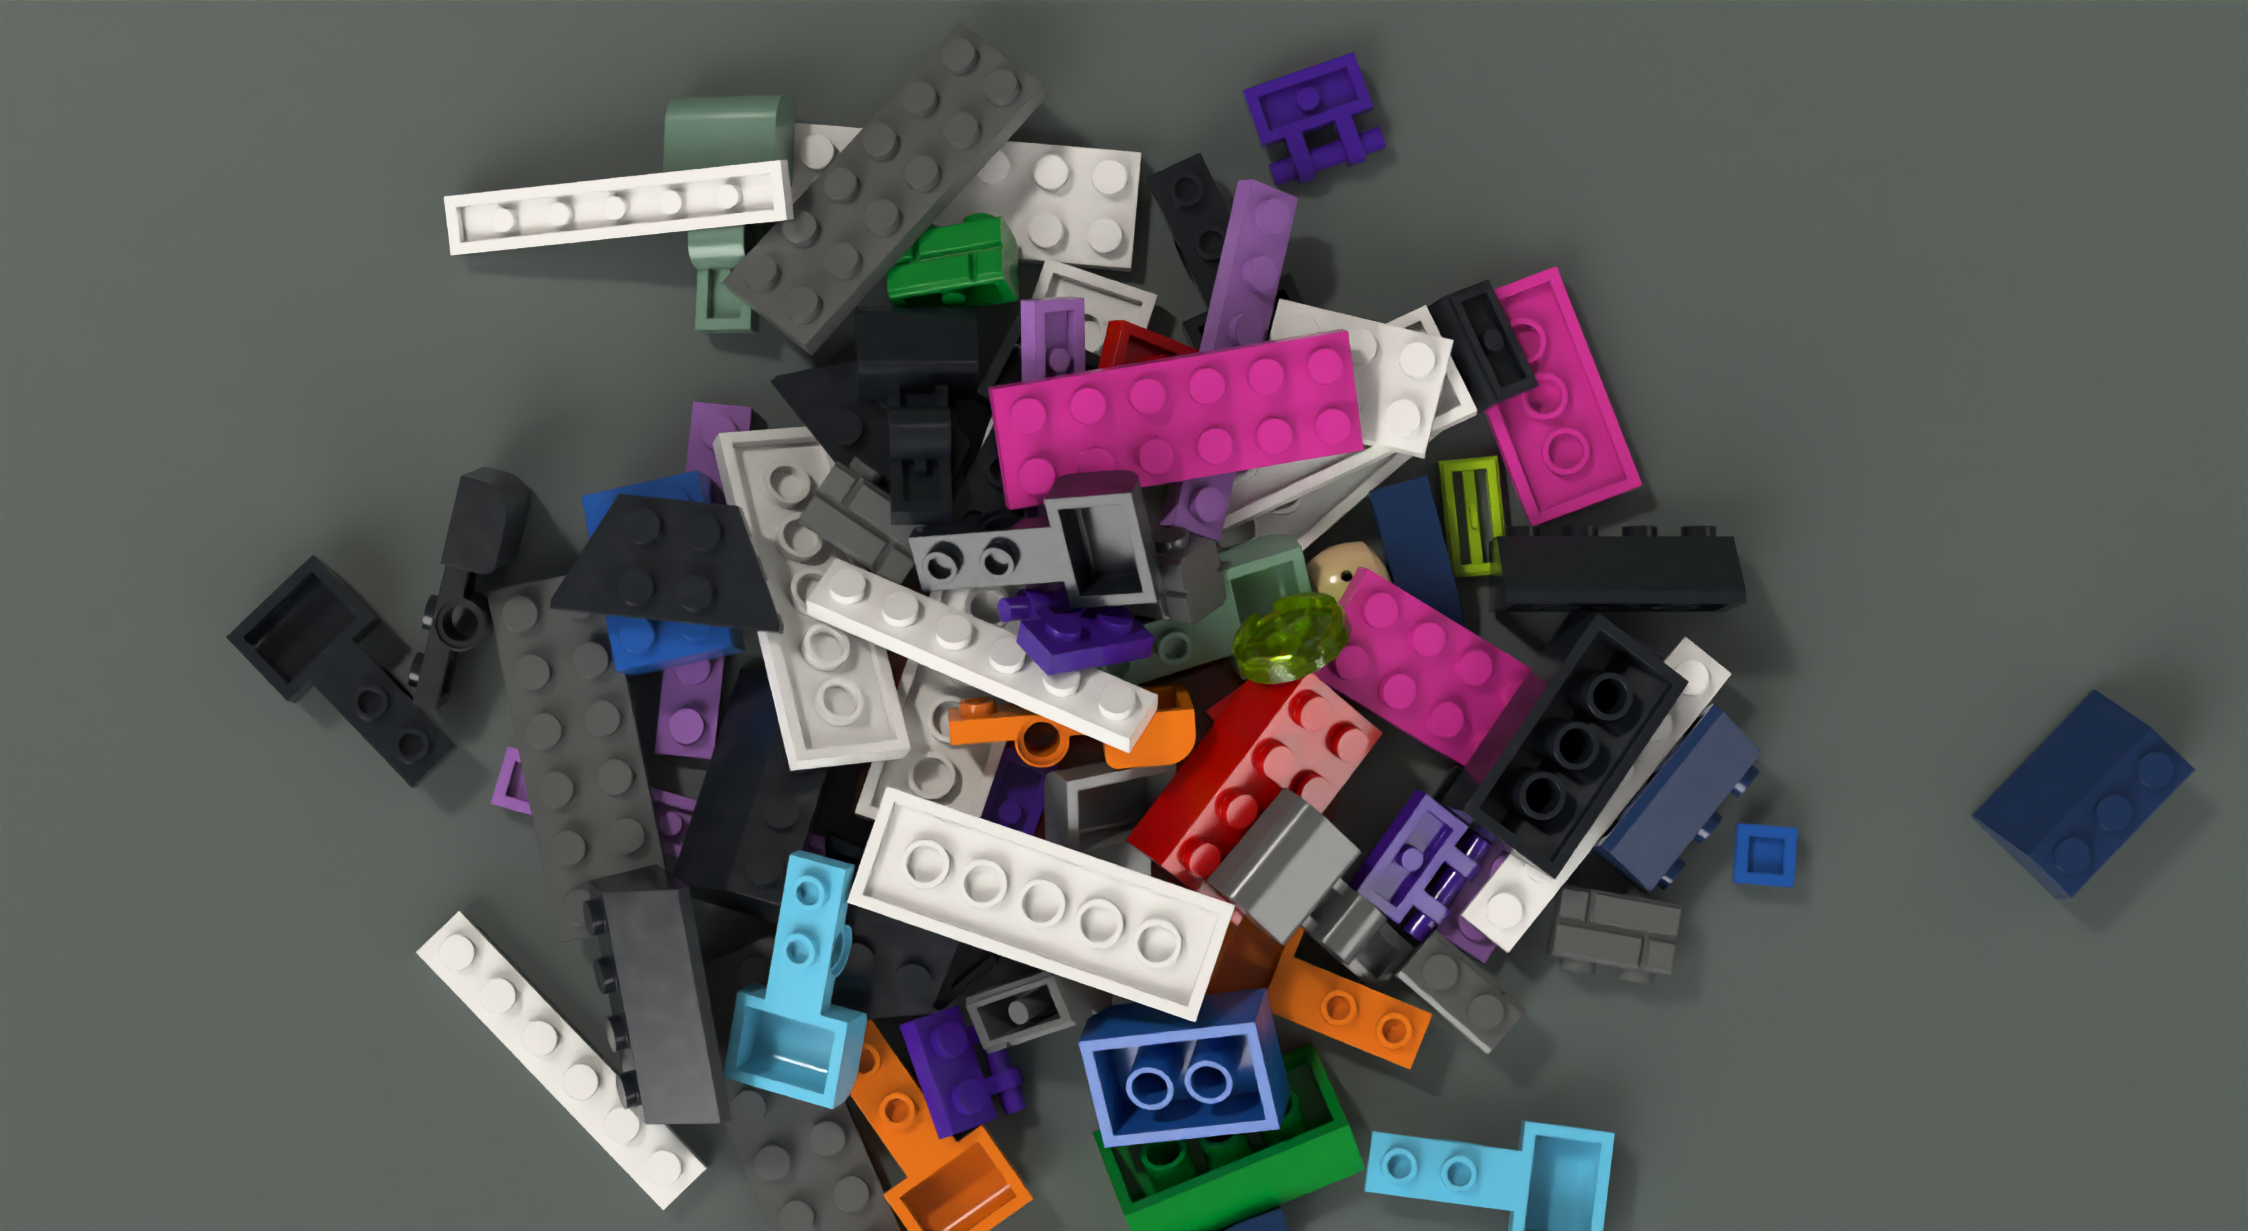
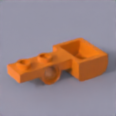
[947,683,1196,769]
[1205,916,1432,1069]
[850,1019,1034,1231]

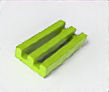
[1437,456,1504,579]

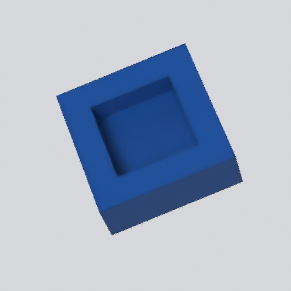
[1731,823,1798,888]

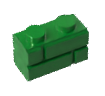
[887,213,1019,308]

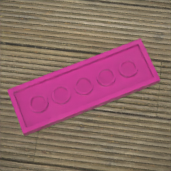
[988,329,1364,510]

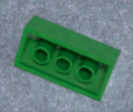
[1092,1042,1366,1231]

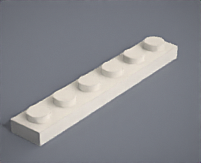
[444,159,794,255]
[806,558,1158,753]
[1460,636,1732,953]
[416,911,708,1210]

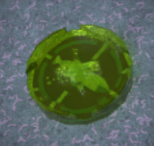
[1231,592,1352,684]

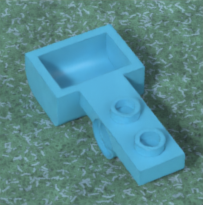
[723,850,867,1109]
[1364,1119,1615,1231]

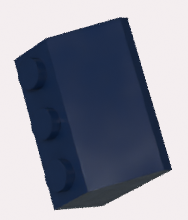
[1971,689,2195,899]
[1591,704,1762,893]

